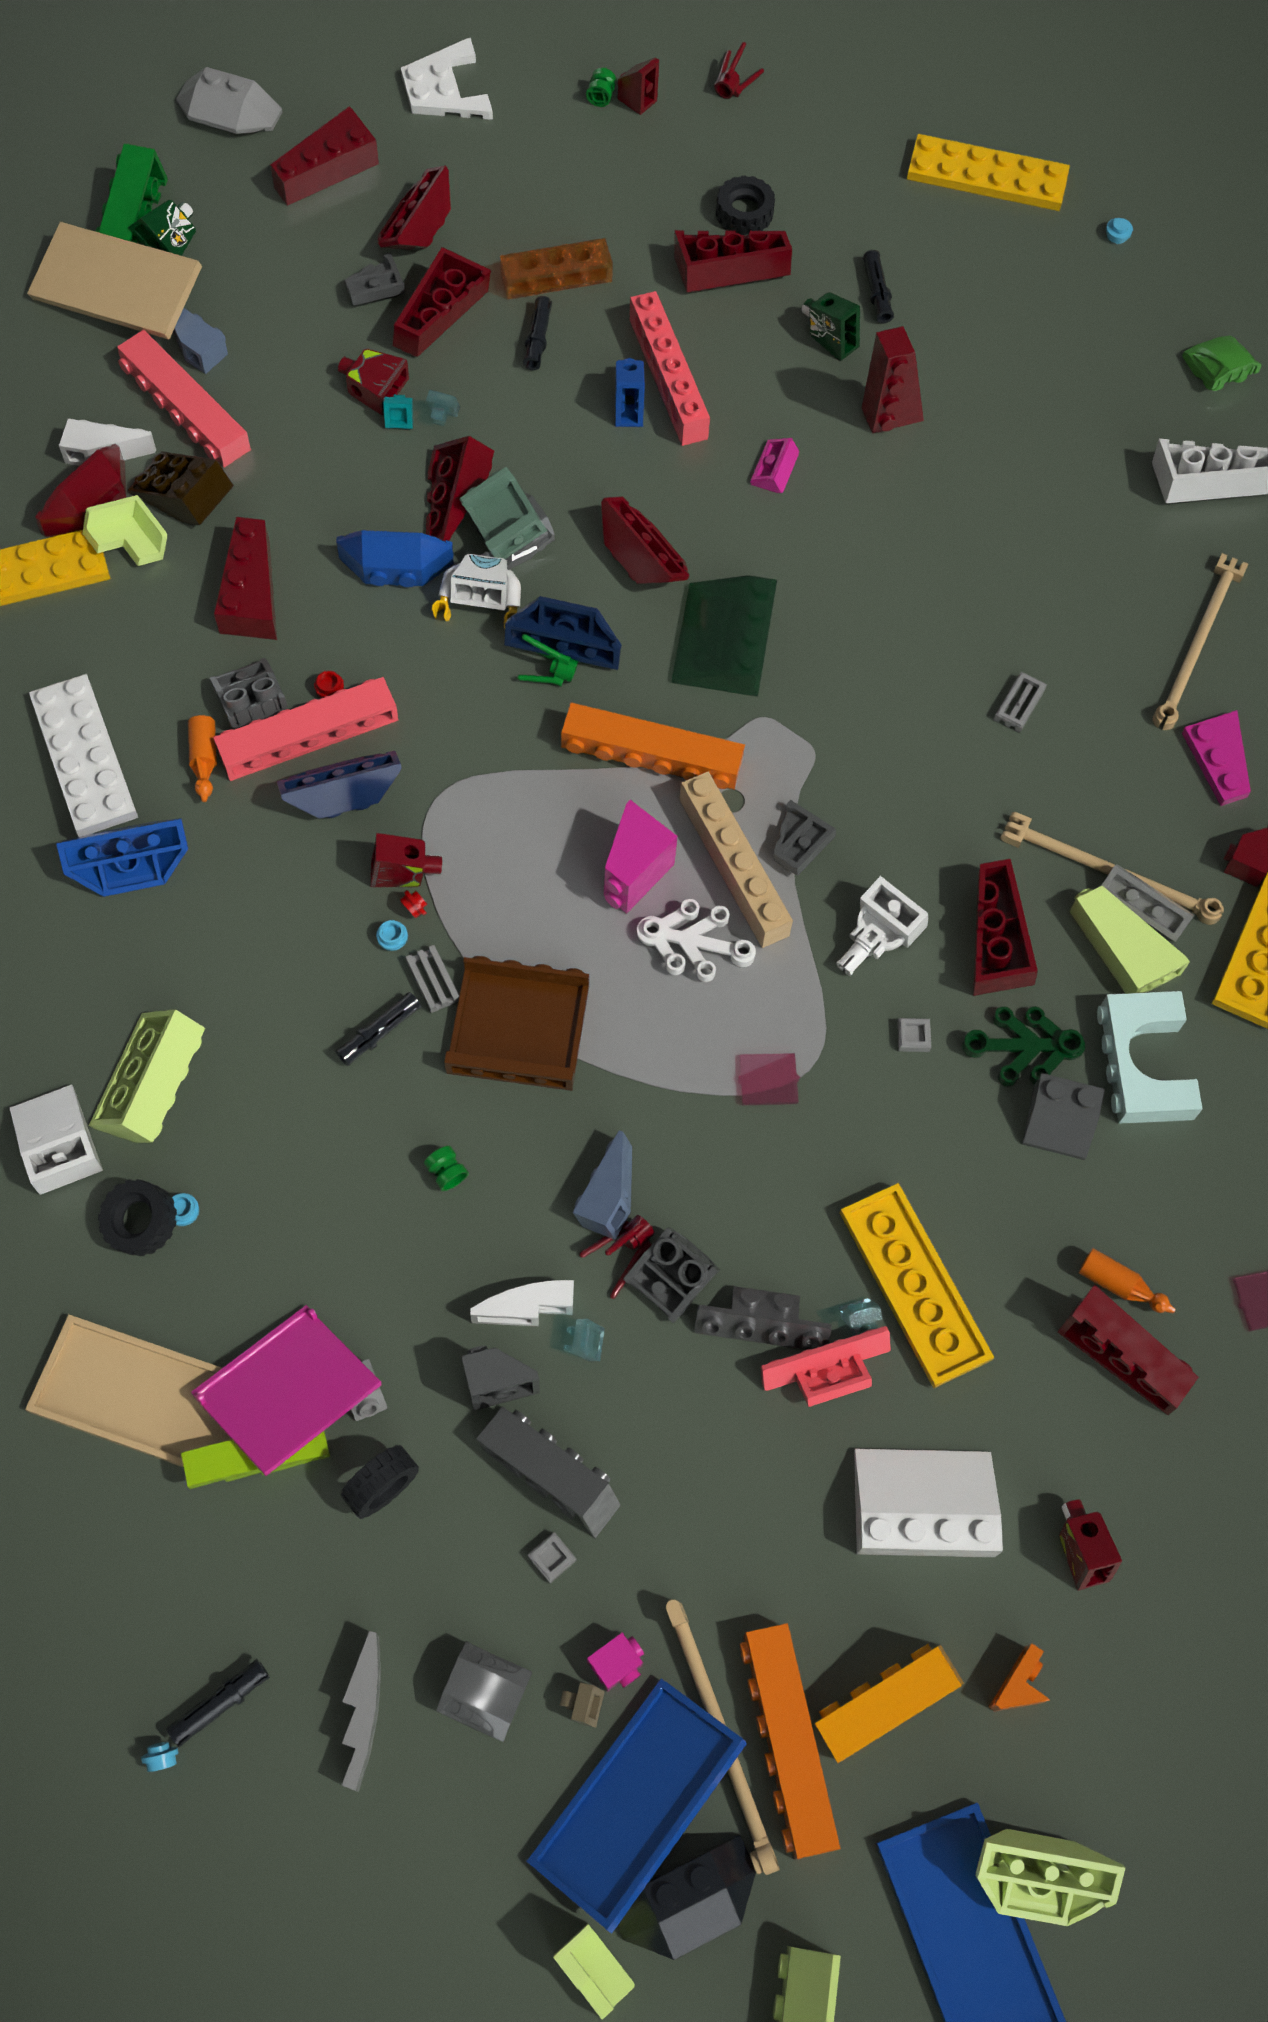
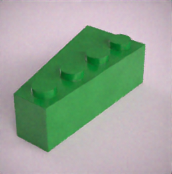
[96,143,168,244]

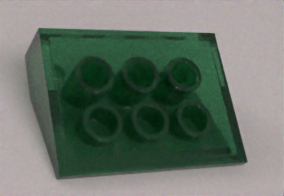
[671,575,777,697]

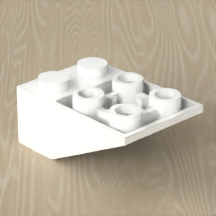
[10,1084,103,1195]

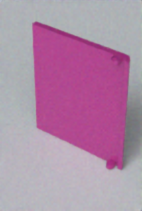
[191,1305,382,1477]

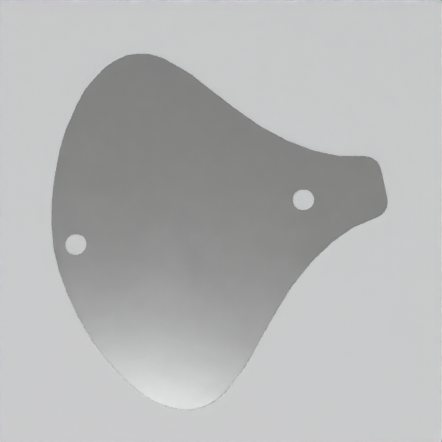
[422,717,827,1096]

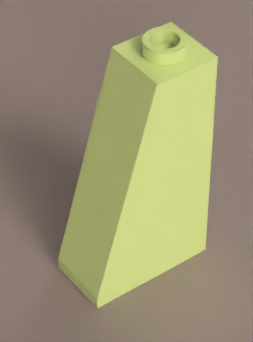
[1069,886,1190,994]

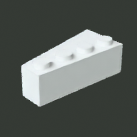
[1152,438,1268,503]

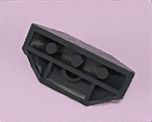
[617,1835,756,1960]

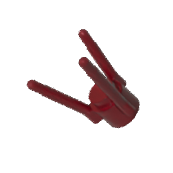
[714,42,764,99]
[579,1215,655,1299]

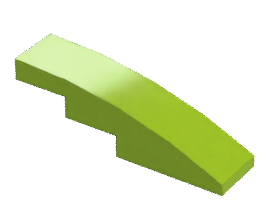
[181,1431,330,1489]

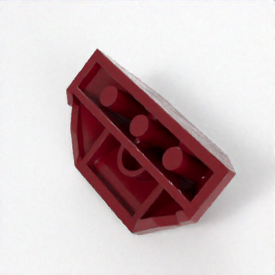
[378,165,451,250]
[35,444,126,537]
[601,496,690,584]

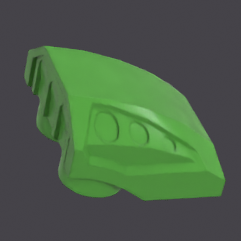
[1182,336,1262,391]

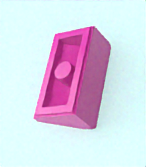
[750,438,799,493]

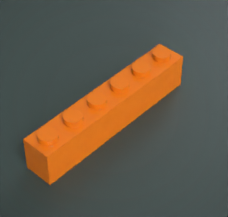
[561,702,745,790]
[739,1623,841,1859]

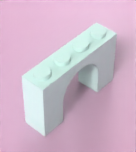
[1097,991,1203,1124]

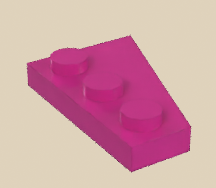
[1182,710,1251,806]

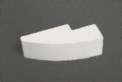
[470,1280,574,1326]

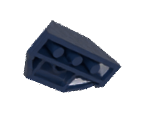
[504,596,622,670]
[277,751,402,819]

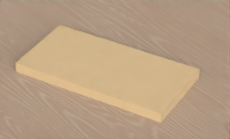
[27,222,202,340]
[25,1315,232,1467]

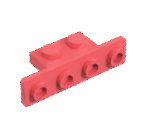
[761,1326,891,1407]

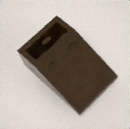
[128,451,234,525]

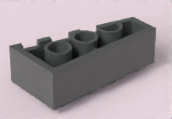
[477,1406,621,1538]

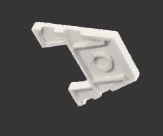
[401,38,493,120]

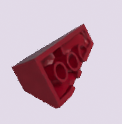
[426,436,494,541]

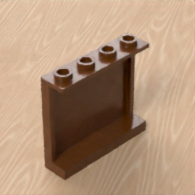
[444,956,590,1091]

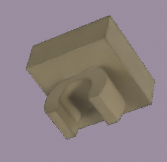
[560,1682,605,1728]

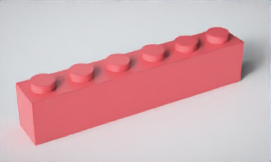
[117,330,251,468]
[213,677,399,781]

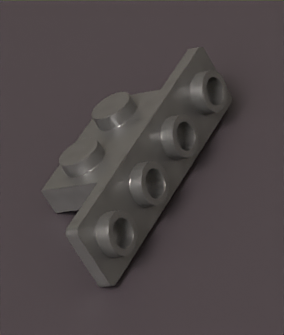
[694,1286,831,1350]

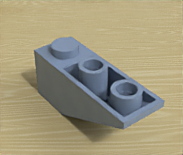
[173,308,228,374]
[572,1130,632,1240]

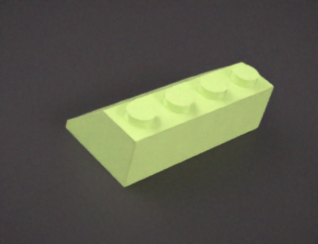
[89,1009,205,1143]
[773,1946,841,2022]

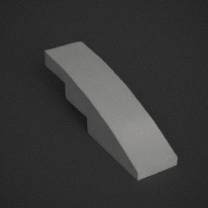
[342,1631,381,1792]

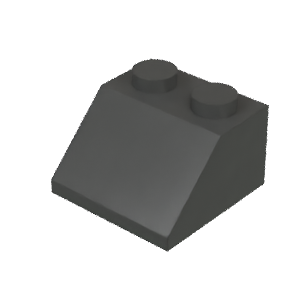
[1022,1073,1105,1160]
[461,1346,540,1411]

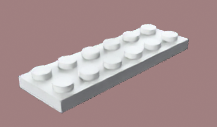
[29,674,138,837]

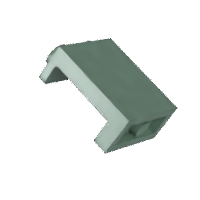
[459,467,548,559]

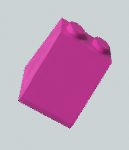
[604,800,678,914]

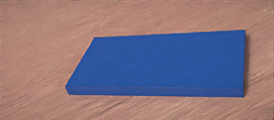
[527,1678,747,1934]
[875,1803,1066,2022]

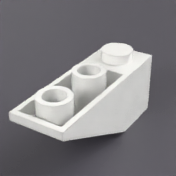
[59,419,156,466]

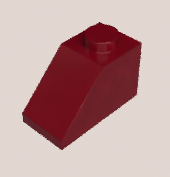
[617,57,659,115]
[1223,827,1268,887]

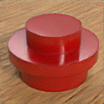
[314,671,344,698]
[400,890,428,918]

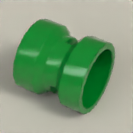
[586,68,617,107]
[424,1146,469,1191]

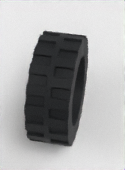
[716,175,775,235]
[98,1179,177,1256]
[341,1445,419,1519]

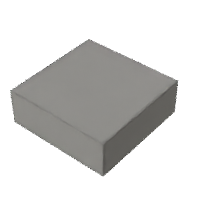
[897,1018,931,1052]
[527,1532,577,1584]

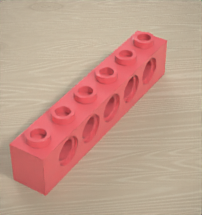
[629,291,710,446]

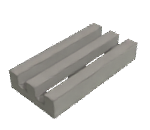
[994,672,1047,733]
[406,945,459,1013]

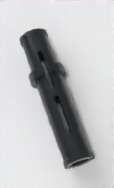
[863,250,894,323]
[523,296,552,370]
[335,992,421,1066]
[166,1659,270,1748]

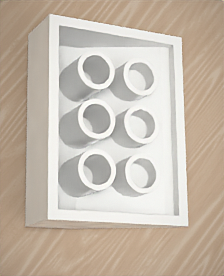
[854,1449,1003,1557]

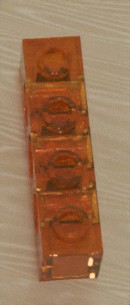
[500,238,613,300]

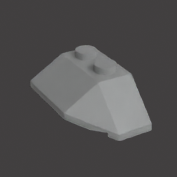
[176,67,283,134]

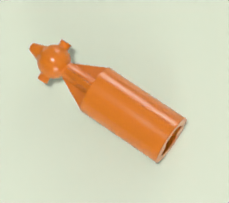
[188,715,217,802]
[1078,1248,1176,1313]

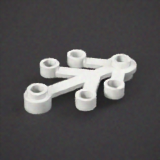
[637,899,756,982]

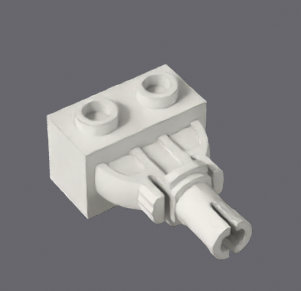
[836,876,928,976]

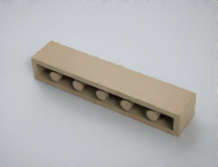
[680,771,793,948]

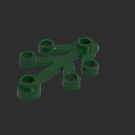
[962,1006,1085,1087]

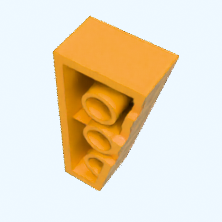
[815,1643,964,1763]

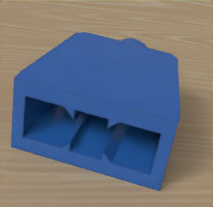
[615,358,645,427]

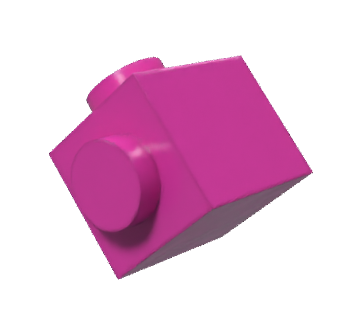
[587,1632,644,1692]

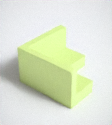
[82,495,167,566]
[553,1923,635,2020]

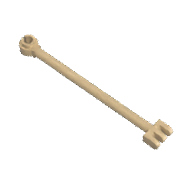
[1153,553,1248,730]
[1000,812,1224,925]
[666,1600,780,1875]

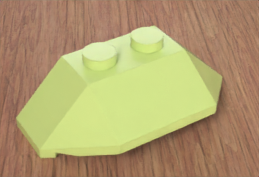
[975,1829,1125,1926]

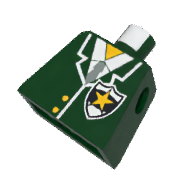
[128,199,196,256]
[802,292,860,361]

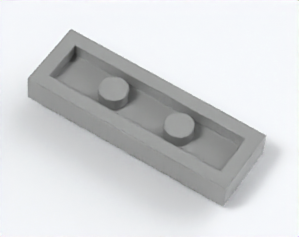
[1101,864,1194,942]

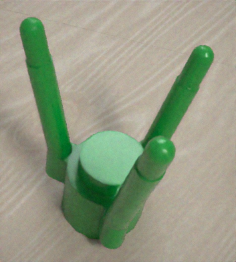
[517,634,578,687]

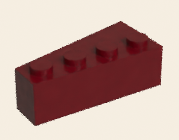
[270,106,379,206]
[674,230,792,292]
[393,247,491,357]
[861,326,924,433]
[214,517,277,640]
[973,859,1038,996]
[1057,1285,1199,1415]

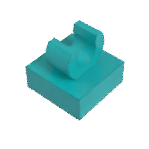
[383,394,414,429]

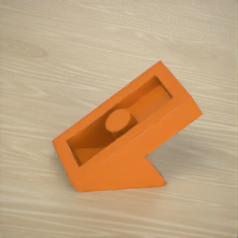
[989,1643,1050,1712]

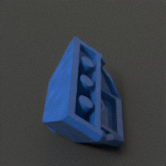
[336,530,454,587]
[56,818,189,897]

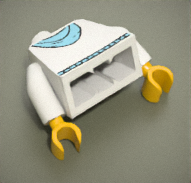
[432,552,521,628]

